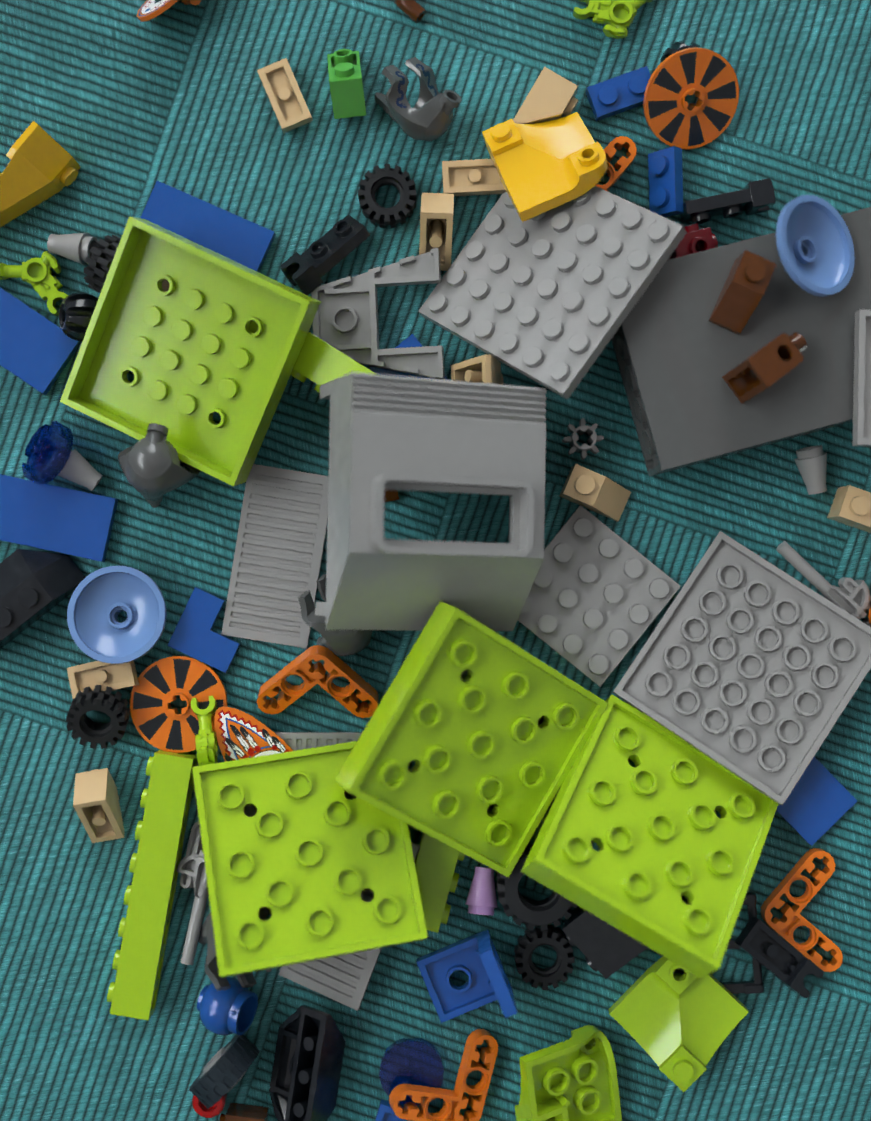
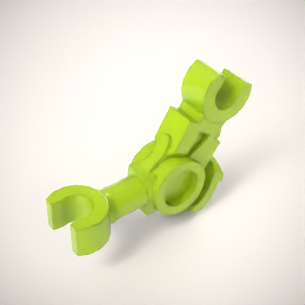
[573,0,653,39]
[0,251,68,317]
[191,696,218,766]

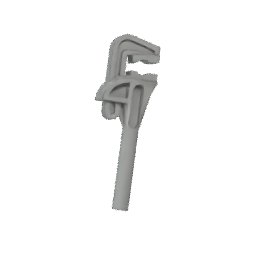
[776,541,871,627]
[176,821,209,965]

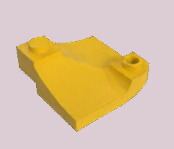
[482,112,608,222]

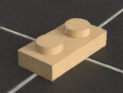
[257,58,313,133]
[442,159,506,196]
[67,661,139,698]

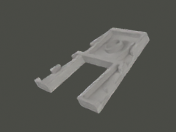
[311,248,445,380]

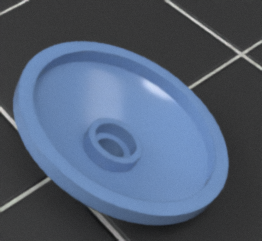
[776,195,855,297]
[67,566,167,664]

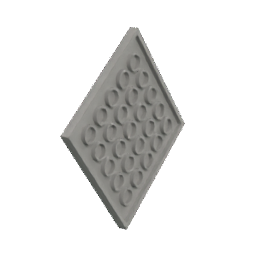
[418,186,686,400]
[612,531,871,805]

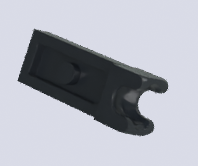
[680,178,776,224]
[281,214,370,295]
[734,916,824,998]

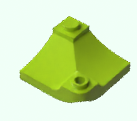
[608,956,749,1092]
[514,1025,622,1121]

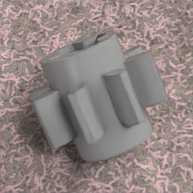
[562,418,604,460]

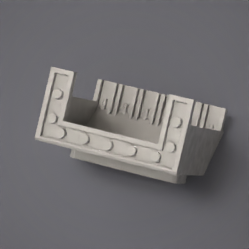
[315,372,547,631]

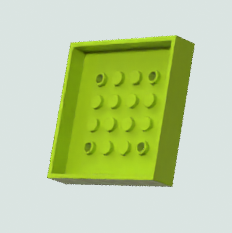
[60,216,321,487]
[335,601,608,878]
[521,694,778,978]
[192,741,428,978]

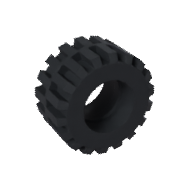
[496,840,577,931]

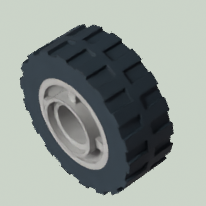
[189,1034,260,1109]

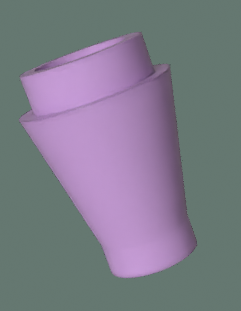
[465,867,497,916]

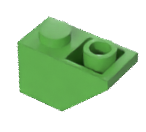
[327,49,366,119]

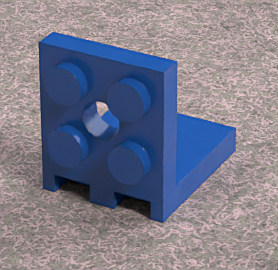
[416,929,518,1023]

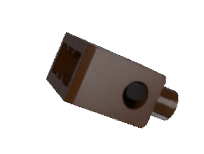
[722,332,807,404]

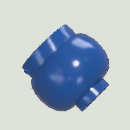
[197,977,258,1036]

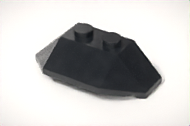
[0,549,86,649]
[269,1005,346,1121]

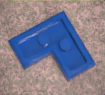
[167,587,241,673]

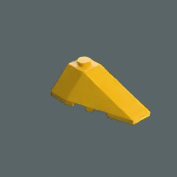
[0,121,81,227]

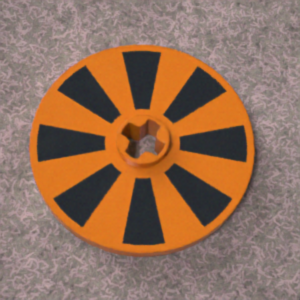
[643,47,739,149]
[130,656,228,753]

